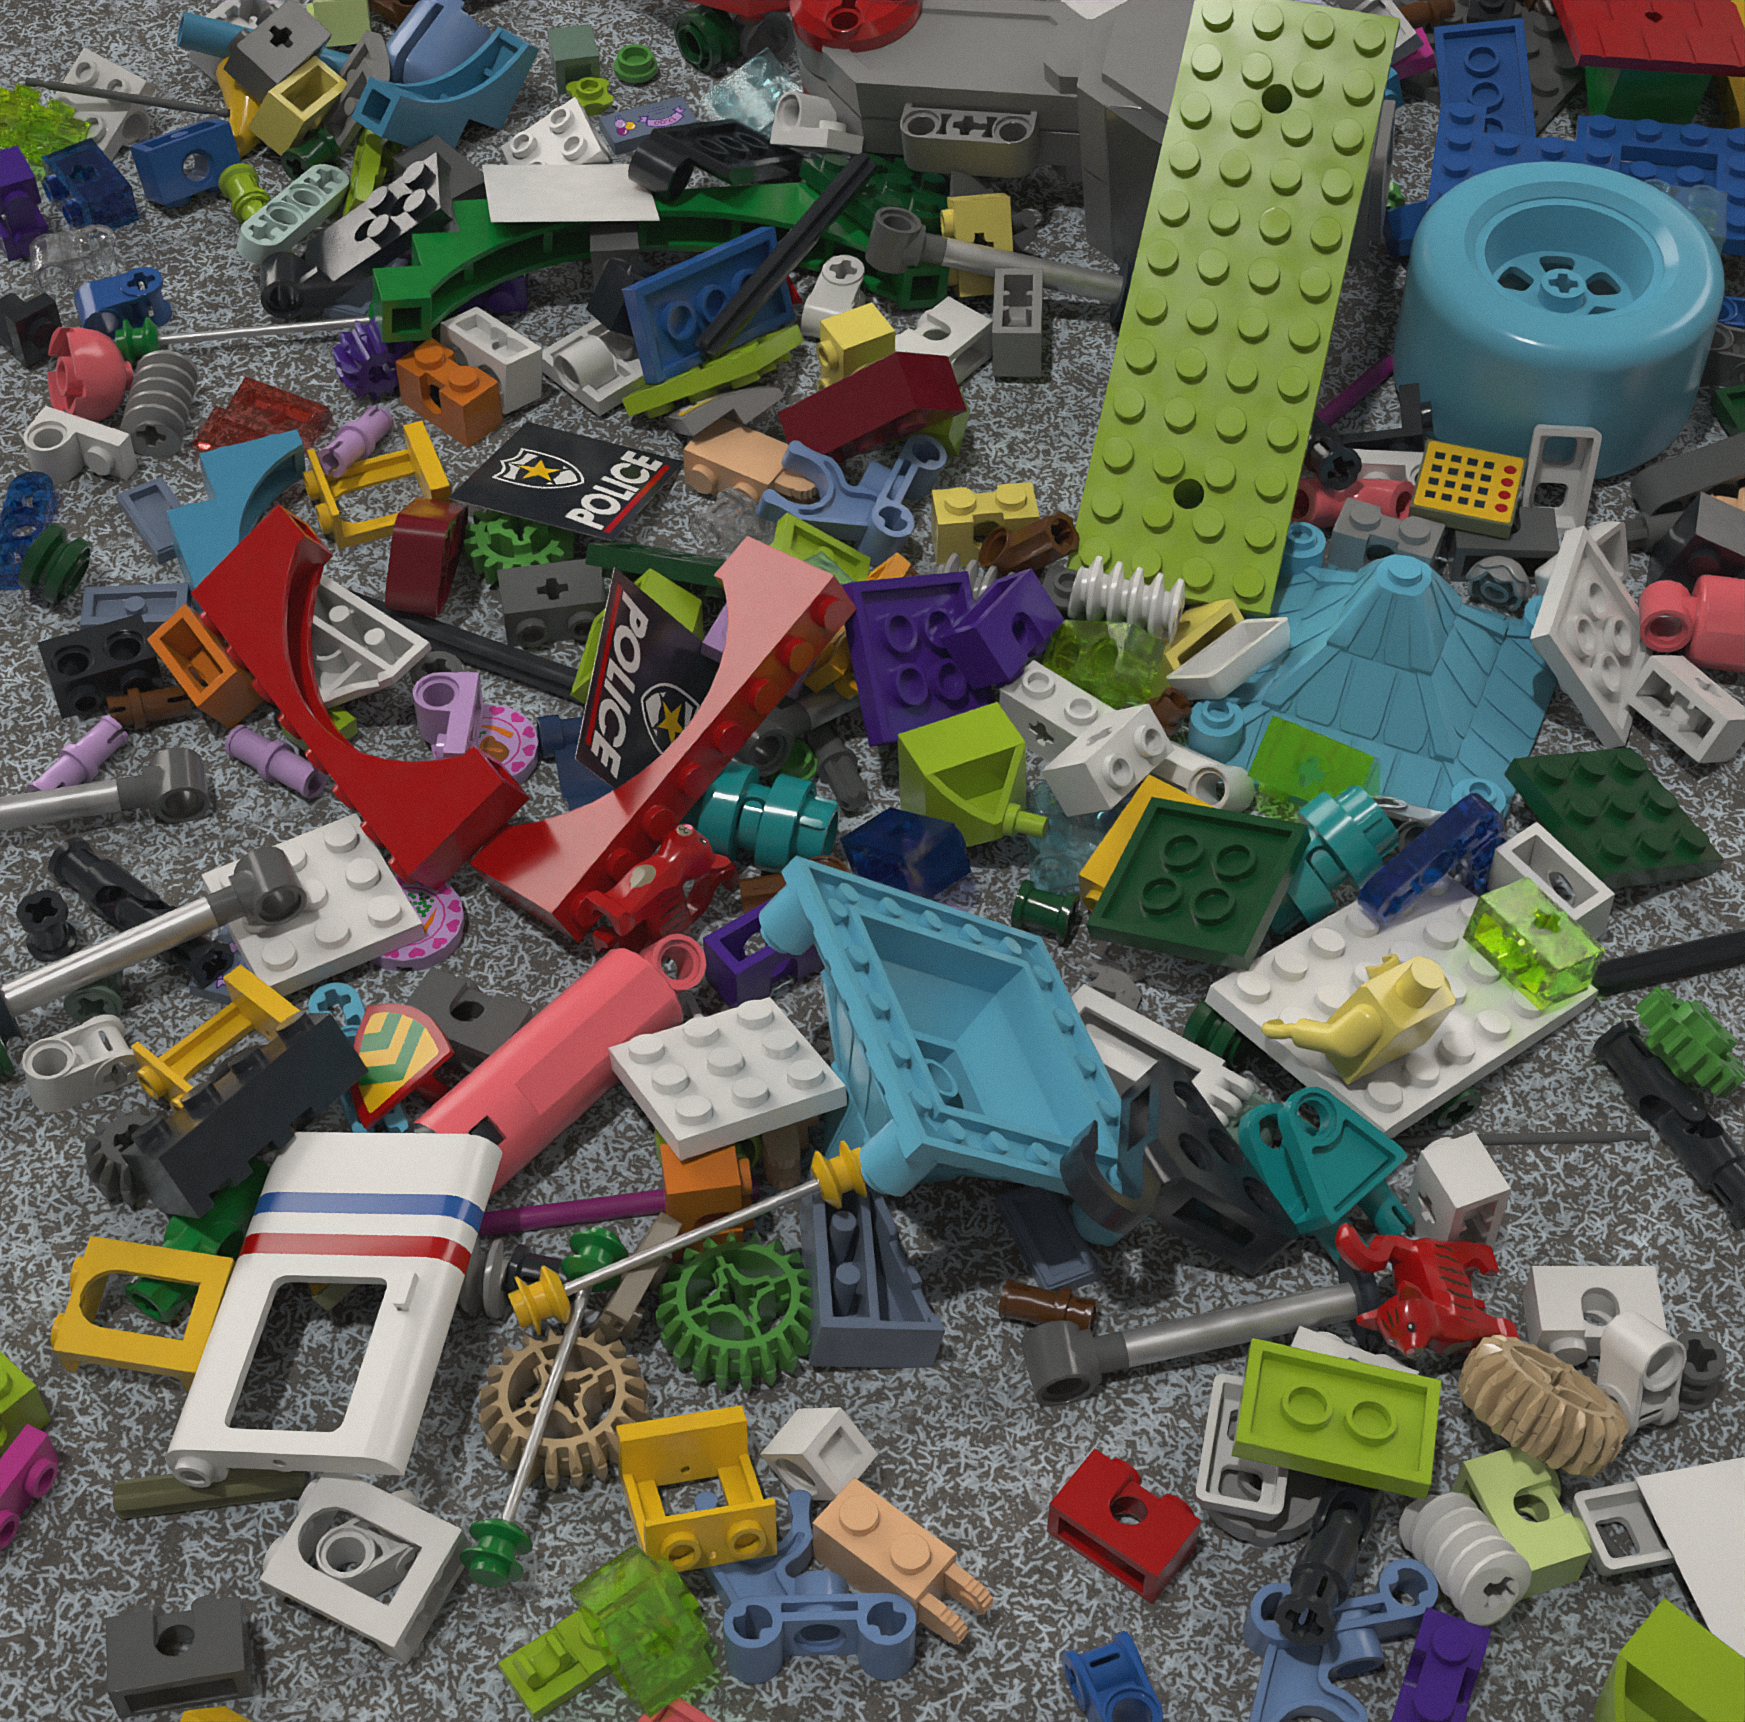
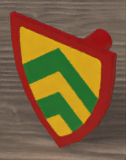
[350,1003,454,1130]

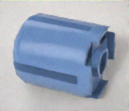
[386,0,491,84]

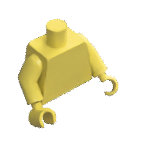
[1261,954,1457,1085]

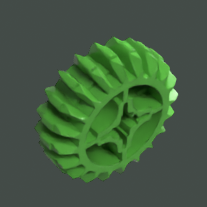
[655,1230,813,1393]

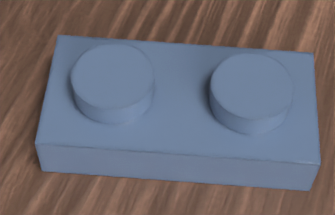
[80,583,192,636]

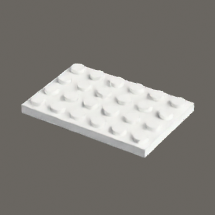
[1205,864,1599,1139]

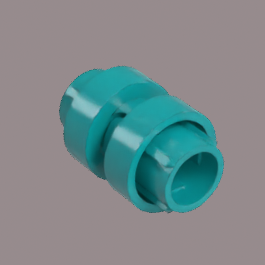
[676,760,840,874]
[1269,785,1400,935]

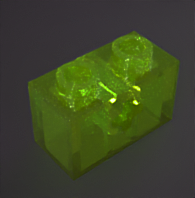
[1247,715,1380,803]
[1462,877,1606,1011]
[568,1544,715,1718]

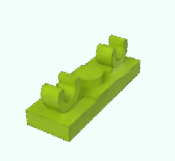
[342,127,403,217]
[498,1569,702,1722]

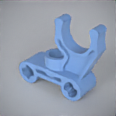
[756,434,947,567]
[694,1490,917,1684]
[1243,1559,1438,1722]

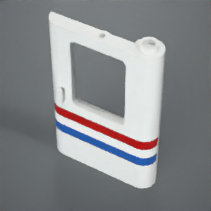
[165,1132,503,1488]

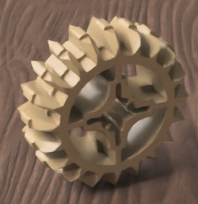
[478,1324,649,1492]
[1456,1335,1629,1477]

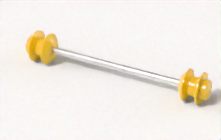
[508,1140,867,1336]

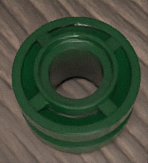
[674,5,739,73]
[18,523,93,606]
[1182,995,1256,1071]

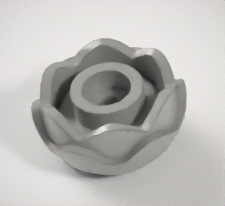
[1466,556,1530,612]

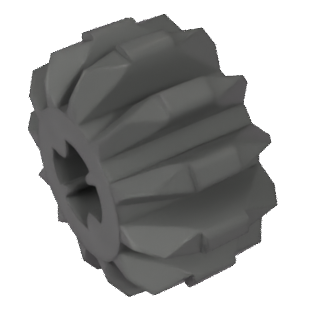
[84,1103,170,1209]

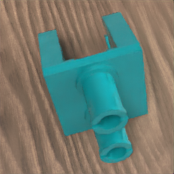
[1238,1087,1415,1266]

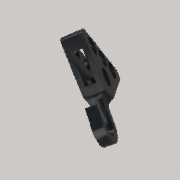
[1059,1057,1299,1276]

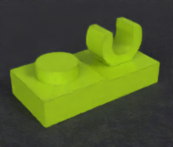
[769,512,871,585]

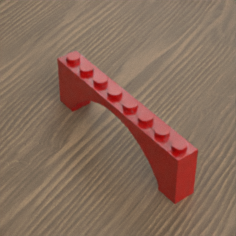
[191,504,530,890]
[469,536,857,943]

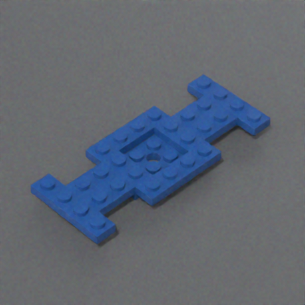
[1426,102,1745,256]

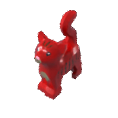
[585,824,739,964]
[1335,1223,1520,1358]

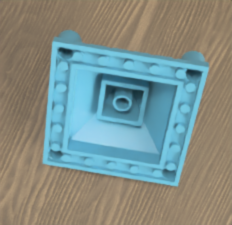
[1184,522,1558,865]
[759,856,1156,1246]

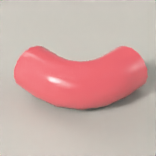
[1291,478,1415,528]

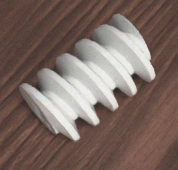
[1068,556,1185,646]
[1398,1492,1532,1627]

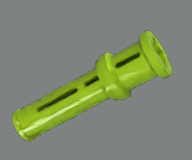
[218,163,293,253]

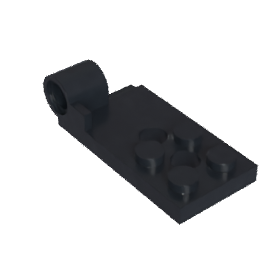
[628,118,808,201]
[260,152,453,320]

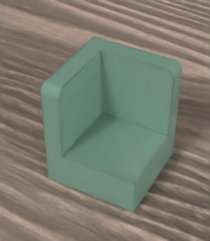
[547,24,601,95]

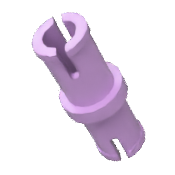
[317,405,394,478]
[28,715,129,793]
[225,724,328,799]

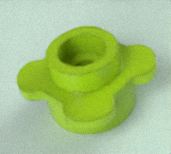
[566,77,614,116]

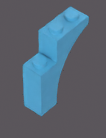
[351,26,539,149]
[166,429,306,614]

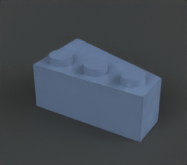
[799,1168,945,1368]

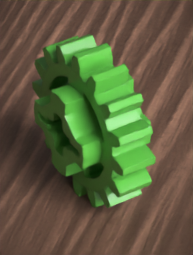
[464,509,575,584]
[1635,986,1745,1098]

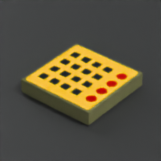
[1408,439,1527,539]

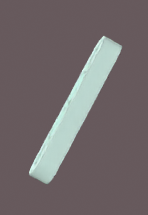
[237,164,349,264]

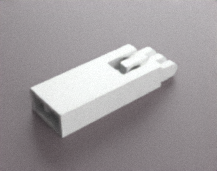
[1071,984,1256,1127]

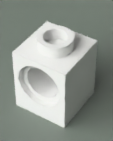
[760,1407,878,1501]

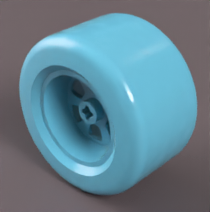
[1392,161,1725,484]

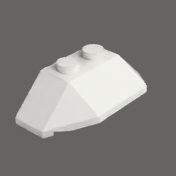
[312,574,432,709]

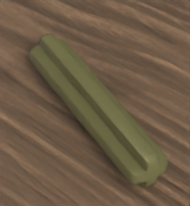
[113,1468,306,1519]

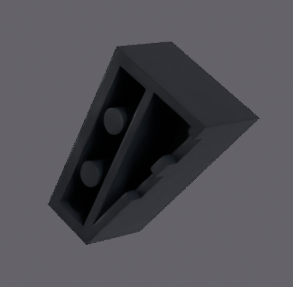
[1646,492,1745,596]

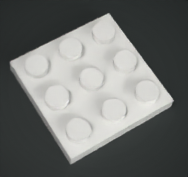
[1530,526,1653,748]
[202,813,425,997]
[608,997,847,1161]

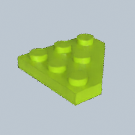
[622,324,804,419]

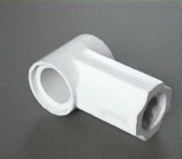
[1143,740,1255,812]

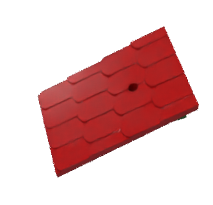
[1552,0,1745,125]

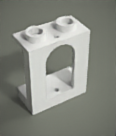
[260,1472,473,1664]

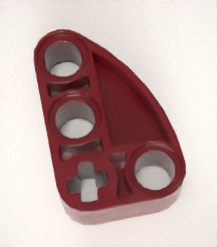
[385,497,469,618]

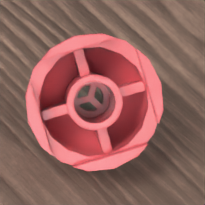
[47,327,133,423]

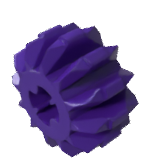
[332,316,415,401]

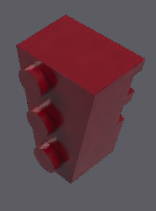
[777,351,967,468]

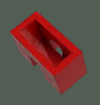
[1047,1448,1201,1605]

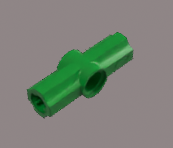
[124,1156,270,1324]

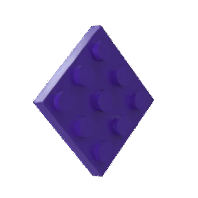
[841,571,995,747]

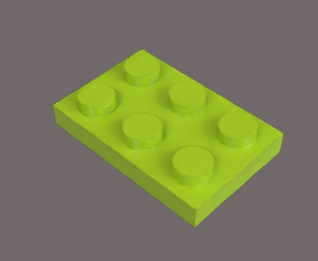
[1231,1338,1441,1500]

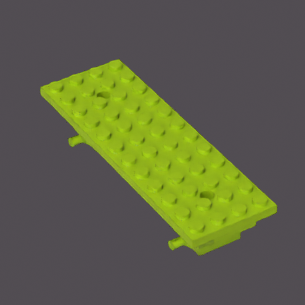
[1066,0,1400,618]

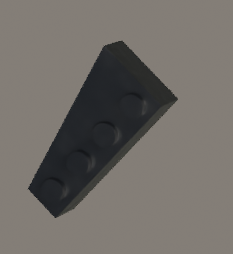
[120,1010,369,1219]

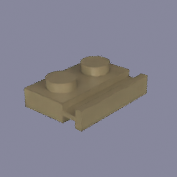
[585,1211,682,1345]

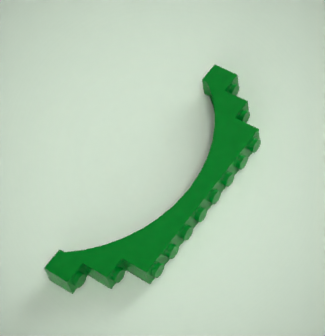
[373,182,950,343]

